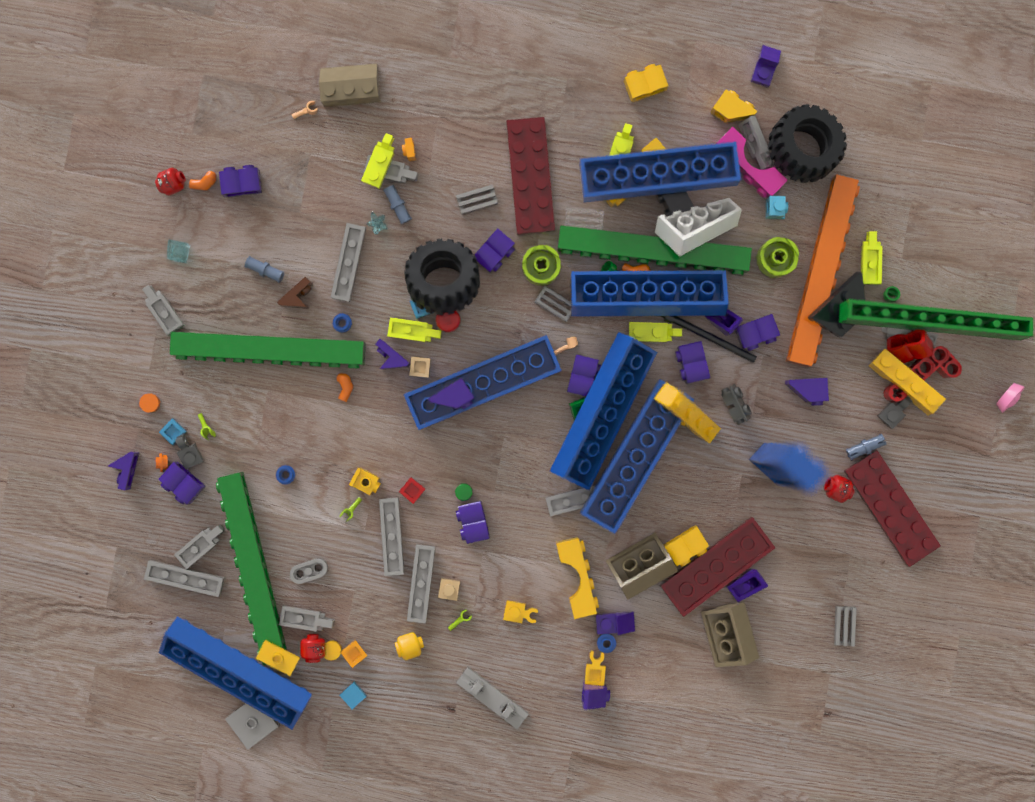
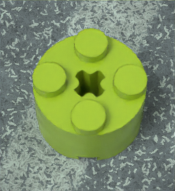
[756,237,799,278]
[522,245,561,286]

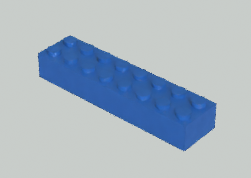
[579,142,741,203]
[570,270,729,317]
[550,332,658,490]
[403,335,562,430]
[580,379,694,534]
[749,443,829,493]
[158,617,312,730]

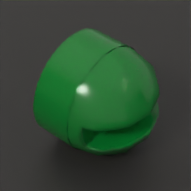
[601,261,618,271]
[883,286,900,303]

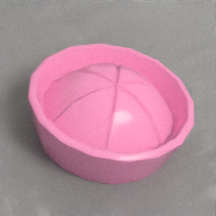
[996,383,1025,413]

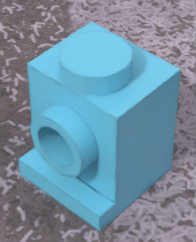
[765,196,788,219]

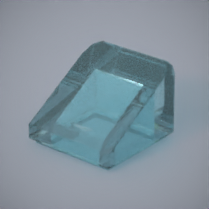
[167,239,190,263]

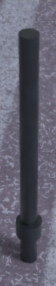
[660,316,757,363]

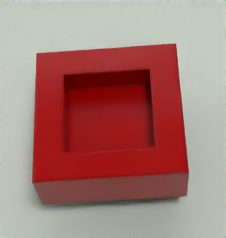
[399,477,426,504]

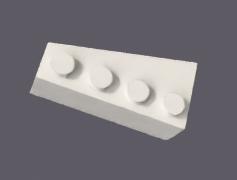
[655,198,742,256]

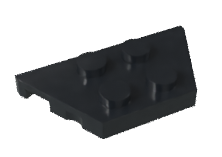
[807,272,865,337]

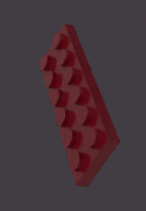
[506,117,555,235]
[844,450,941,567]
[660,517,775,617]

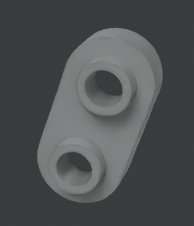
[290,558,328,584]

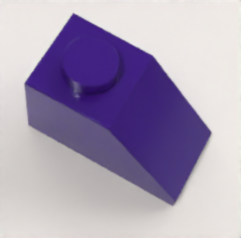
[428,378,474,410]
[785,378,829,406]
[581,682,610,710]

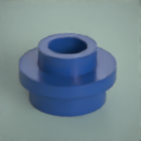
[333,313,352,333]
[276,465,295,484]
[597,634,616,653]

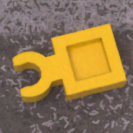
[503,600,538,623]
[584,650,606,686]

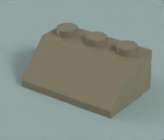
[319,64,381,107]
[606,533,678,600]
[701,602,759,667]

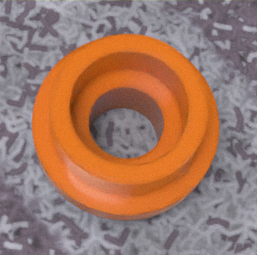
[156,453,168,472]

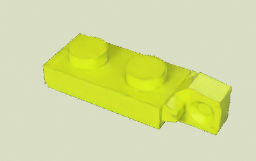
[609,123,634,156]
[361,133,395,189]
[861,231,883,285]
[387,318,442,342]
[628,322,682,342]

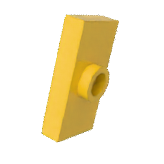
[256,640,300,676]

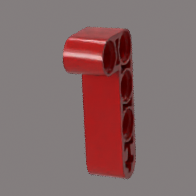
[883,346,962,402]

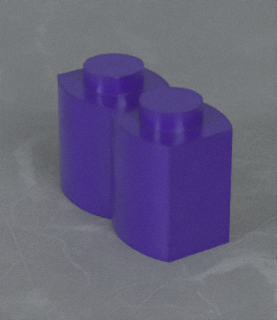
[219,165,262,197]
[475,228,515,273]
[735,314,780,351]
[675,341,710,384]
[567,354,601,396]
[159,461,206,505]
[456,501,490,544]

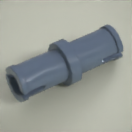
[383,185,412,224]
[244,256,285,283]
[846,434,887,460]

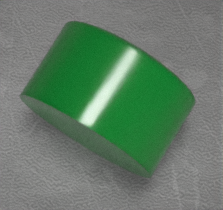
[455,483,473,501]

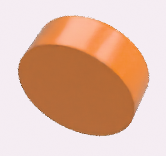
[139,393,160,413]

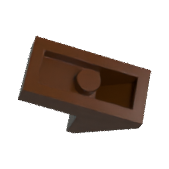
[277,277,313,308]

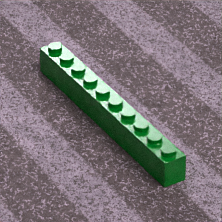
[557,225,752,276]
[839,299,1033,341]
[170,332,366,369]
[216,472,287,666]

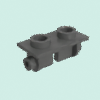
[721,384,752,425]

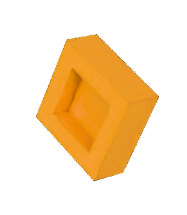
[402,138,416,161]
[340,640,367,668]

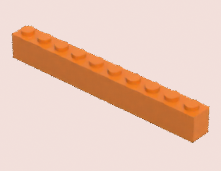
[786,174,860,367]

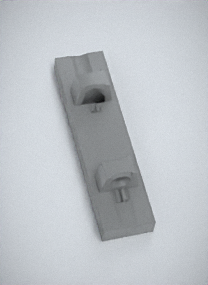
[456,667,529,729]

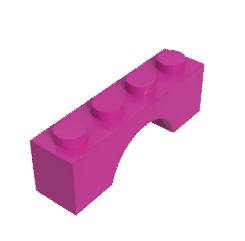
[716,127,788,198]

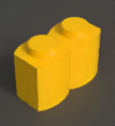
[624,64,669,102]
[663,525,709,567]

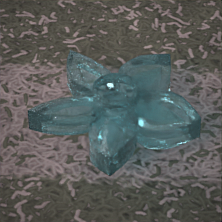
[367,212,388,235]

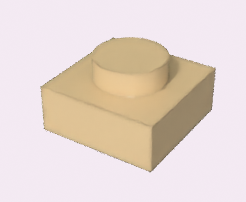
[409,357,431,378]
[438,578,460,601]

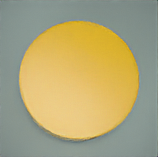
[324,640,342,661]

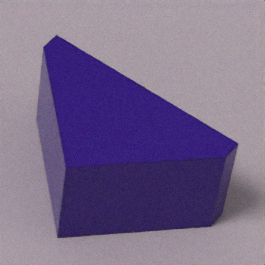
[705,309,743,336]

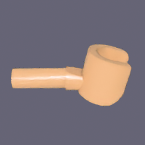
[292,101,318,119]
[554,337,578,356]

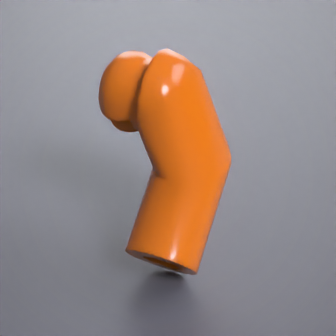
[189,171,216,190]
[621,263,651,271]
[336,373,353,402]

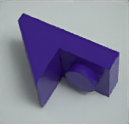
[750,45,781,87]
[375,339,411,369]
[108,452,140,490]
[727,569,768,602]
[595,611,635,635]

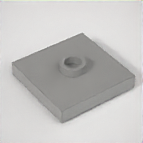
[225,703,280,750]

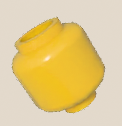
[394,632,424,661]

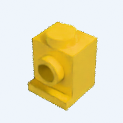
[349,467,381,495]

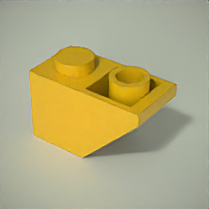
[710,89,757,123]

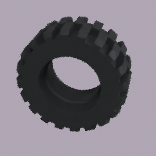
[768,104,847,183]
[404,238,480,315]

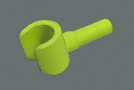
[198,413,216,440]
[339,497,362,522]
[448,610,472,631]

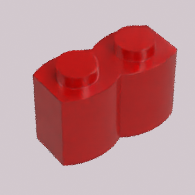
[887,329,933,363]

